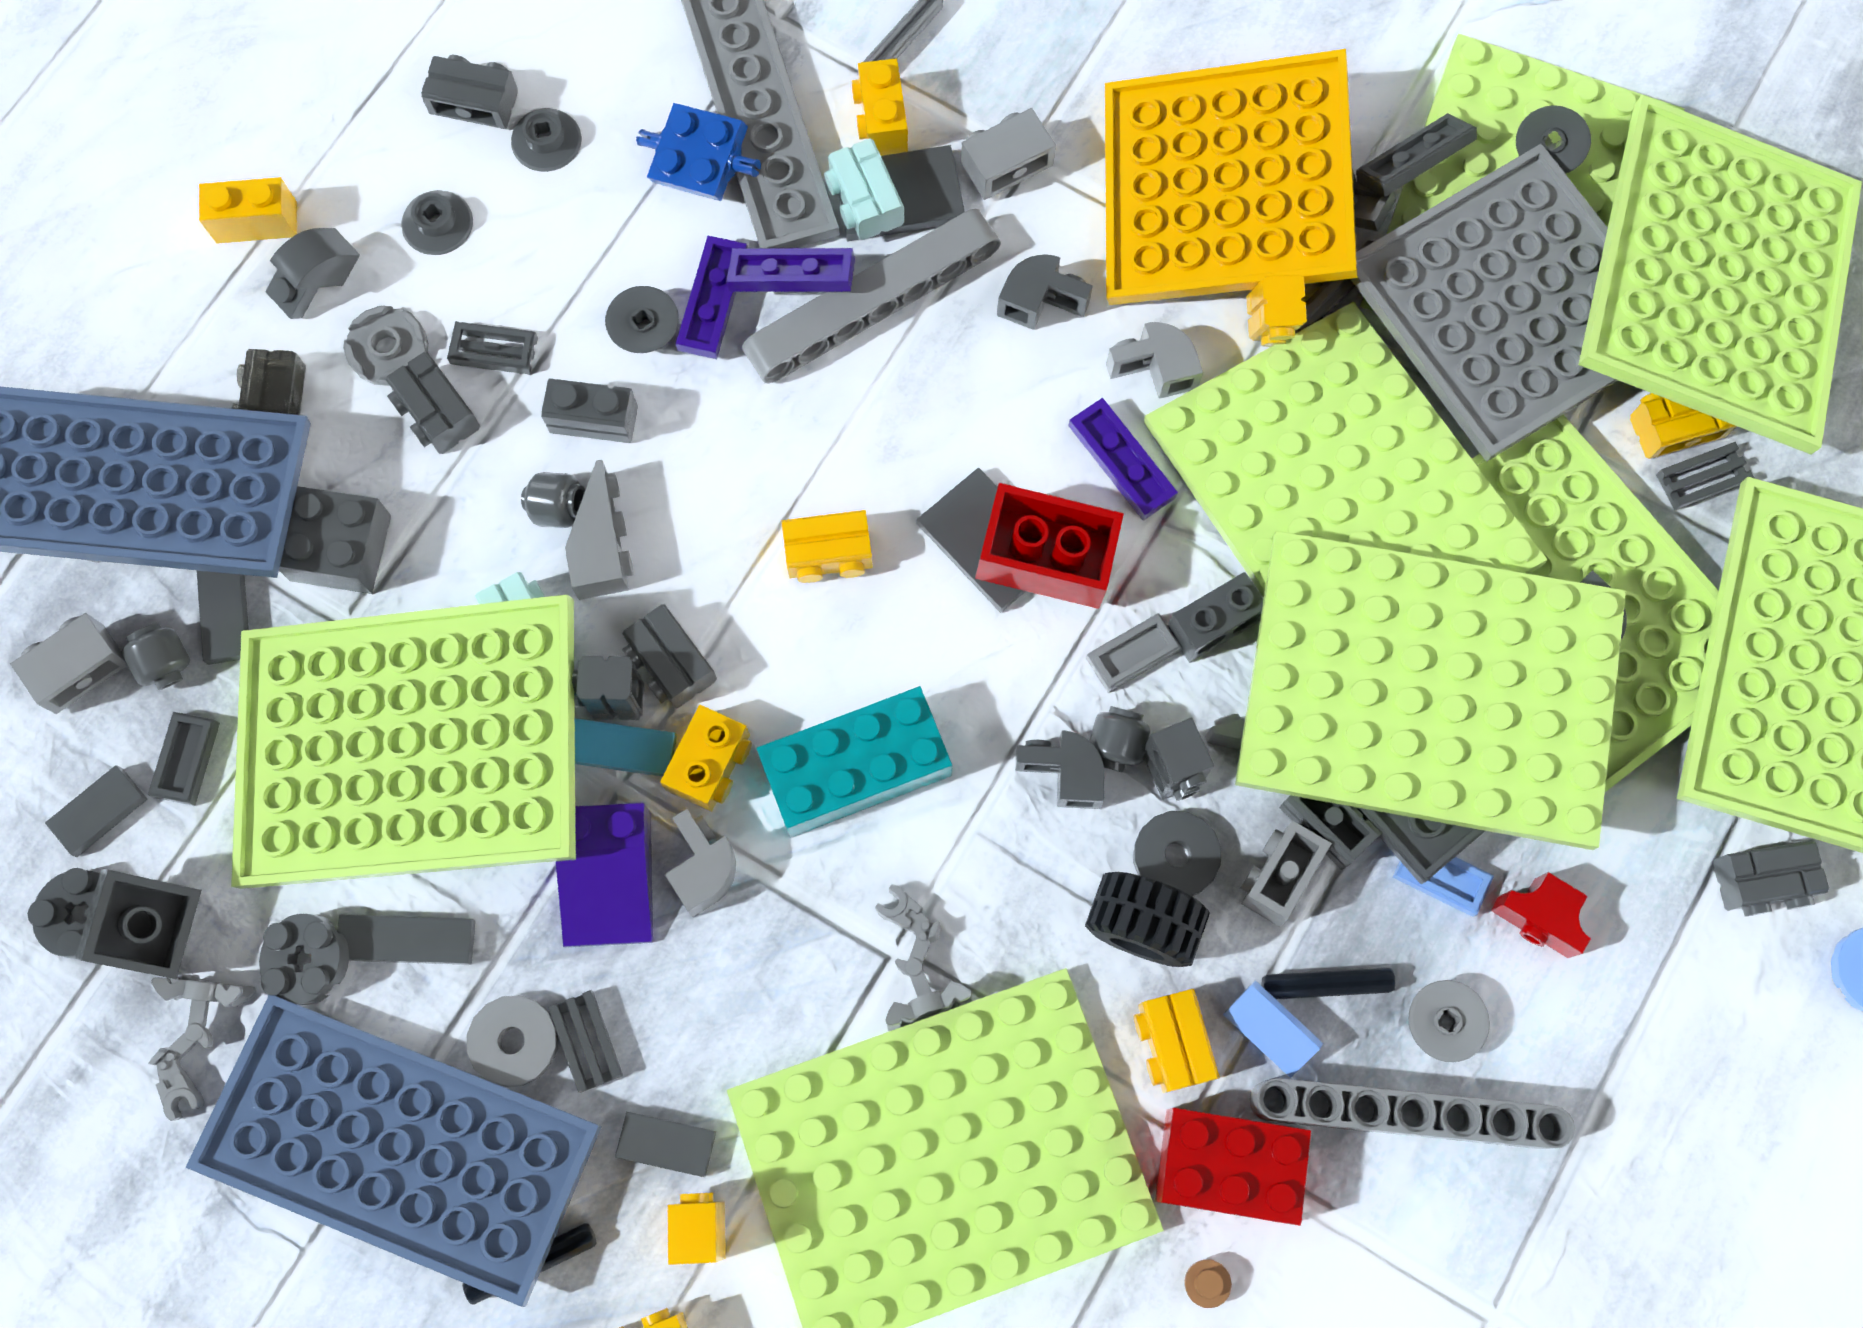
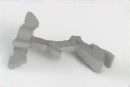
[875,884,972,1031]
[148,977,256,1121]

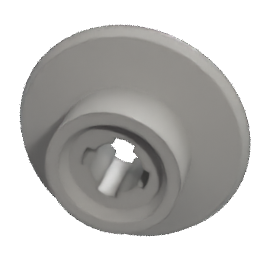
[1408,980,1490,1062]

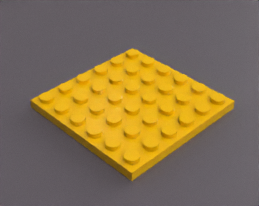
[1105,49,1357,305]

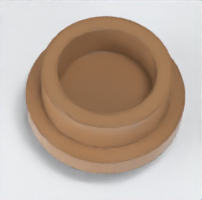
[1184,1259,1232,1308]

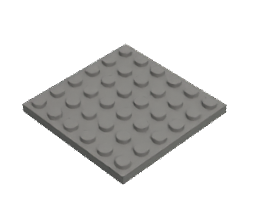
[1351,144,1619,462]

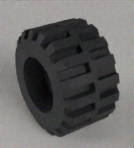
[1085,872,1210,967]

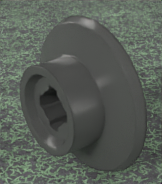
[1516,105,1591,174]
[511,108,582,172]
[401,190,473,255]
[605,286,679,353]

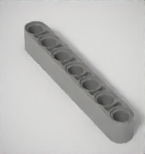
[742,209,1001,384]
[1249,1078,1575,1149]

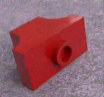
[1491,872,1591,958]

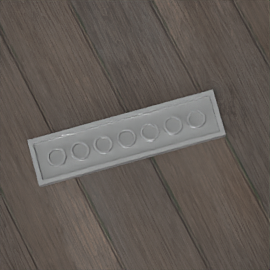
[681,0,839,248]

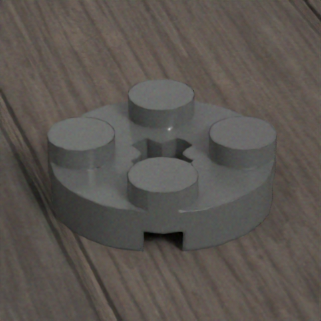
[27,868,100,959]
[259,914,349,1005]

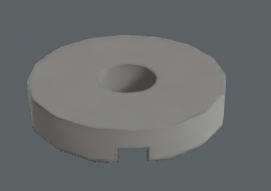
[343,305,429,386]
[467,995,558,1087]

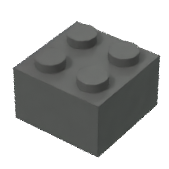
[279,486,391,594]
[75,869,202,979]

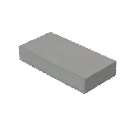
[1086,613,1182,693]

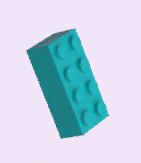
[756,686,953,838]

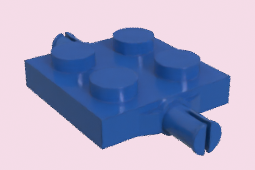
[636,102,761,202]

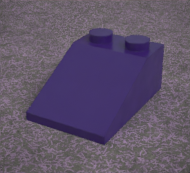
[556,803,653,948]

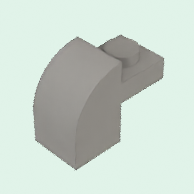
[1106,322,1203,399]
[665,809,736,917]

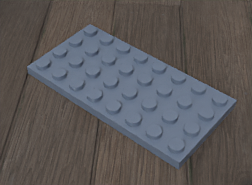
[0,386,311,578]
[185,995,602,1307]

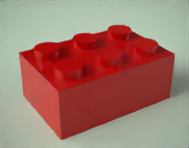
[975,483,1124,609]
[1155,1108,1311,1226]

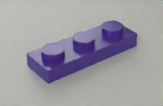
[676,235,747,360]
[726,248,855,292]
[1068,397,1178,521]

